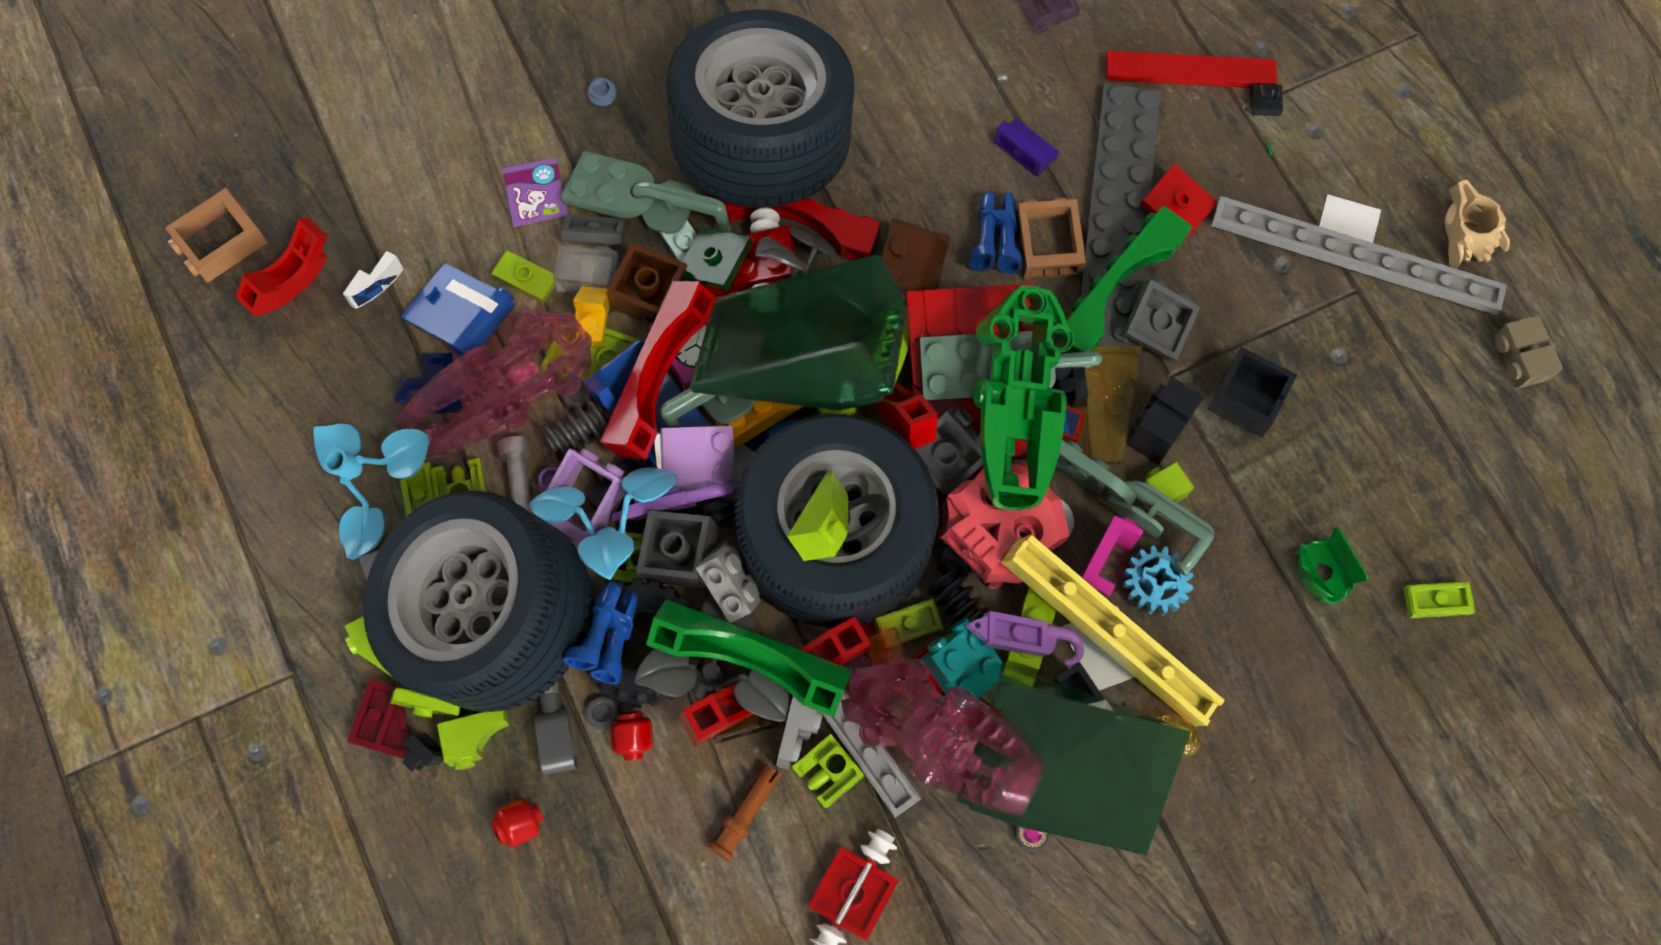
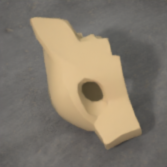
[1444,180,1510,269]

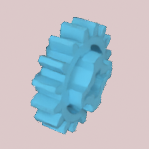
[1123,546,1193,616]

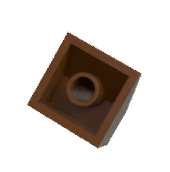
[606,242,687,319]

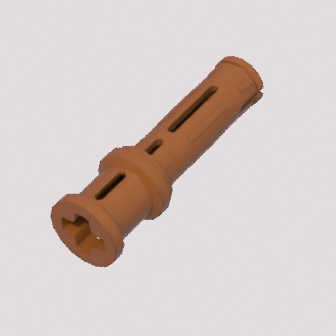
[706,764,782,863]

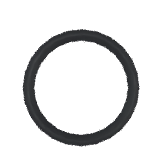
[844,494,889,542]

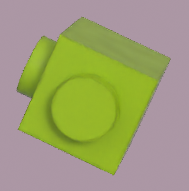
[1144,462,1194,509]

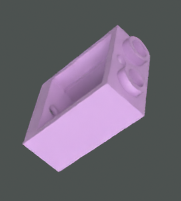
[546,448,626,543]

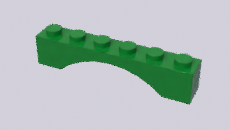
[1053,206,1192,352]
[646,599,852,717]

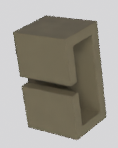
[1494,315,1564,389]

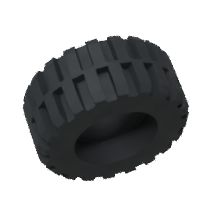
[582,578,701,708]

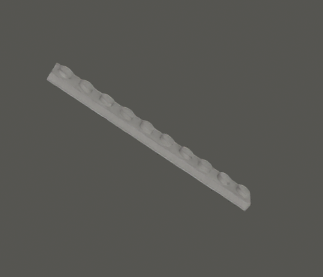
[1211,196,1507,315]

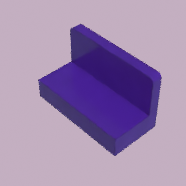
[994,119,1059,177]

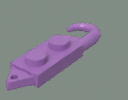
[611,484,734,522]
[966,611,1084,666]

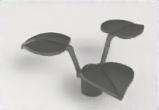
[756,225,875,320]
[635,596,789,722]

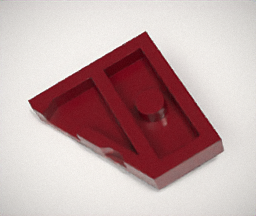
[347,679,410,759]

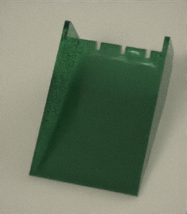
[690,255,908,411]
[956,664,1191,855]

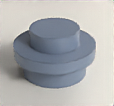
[587,78,617,106]

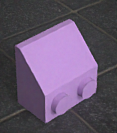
[660,426,735,491]

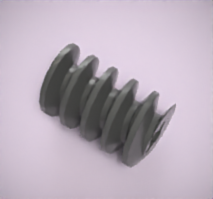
[542,401,609,460]

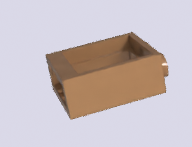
[165,188,268,283]
[1016,198,1086,280]

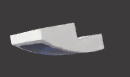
[343,251,403,309]

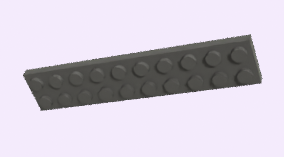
[1079,83,1161,355]

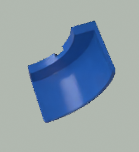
[584,339,713,468]

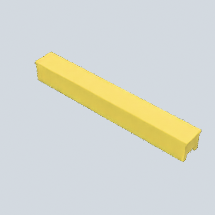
[1001,535,1225,727]

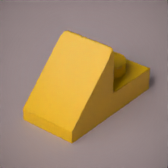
[571,286,610,347]

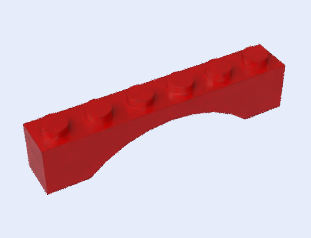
[703,193,881,266]
[600,281,717,460]
[816,300,938,449]
[679,616,872,746]

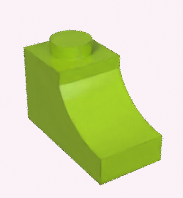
[437,710,510,770]

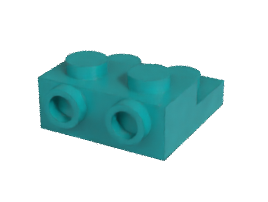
[920,617,1009,712]

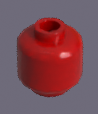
[609,711,654,761]
[490,798,543,848]

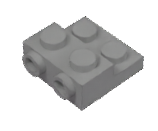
[696,540,761,623]
[776,696,823,770]

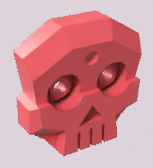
[939,463,1070,589]

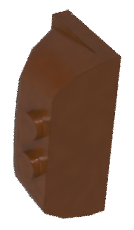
[866,218,950,334]

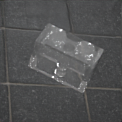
[553,244,621,293]

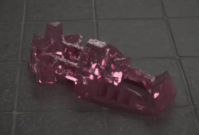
[396,312,592,460]
[841,657,1046,817]

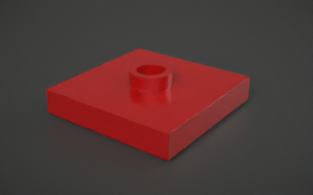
[1139,163,1218,241]

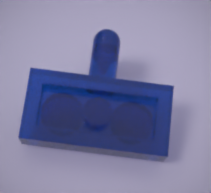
[394,353,463,414]

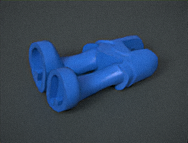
[968,191,1023,274]
[562,581,638,684]

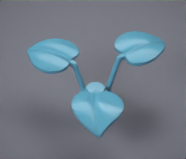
[313,424,429,560]
[528,467,678,580]

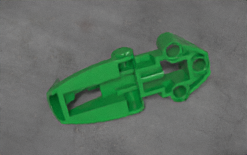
[973,285,1074,511]

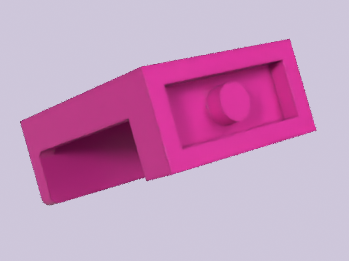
[1081,516,1143,599]

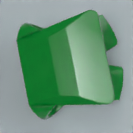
[1295,526,1369,604]

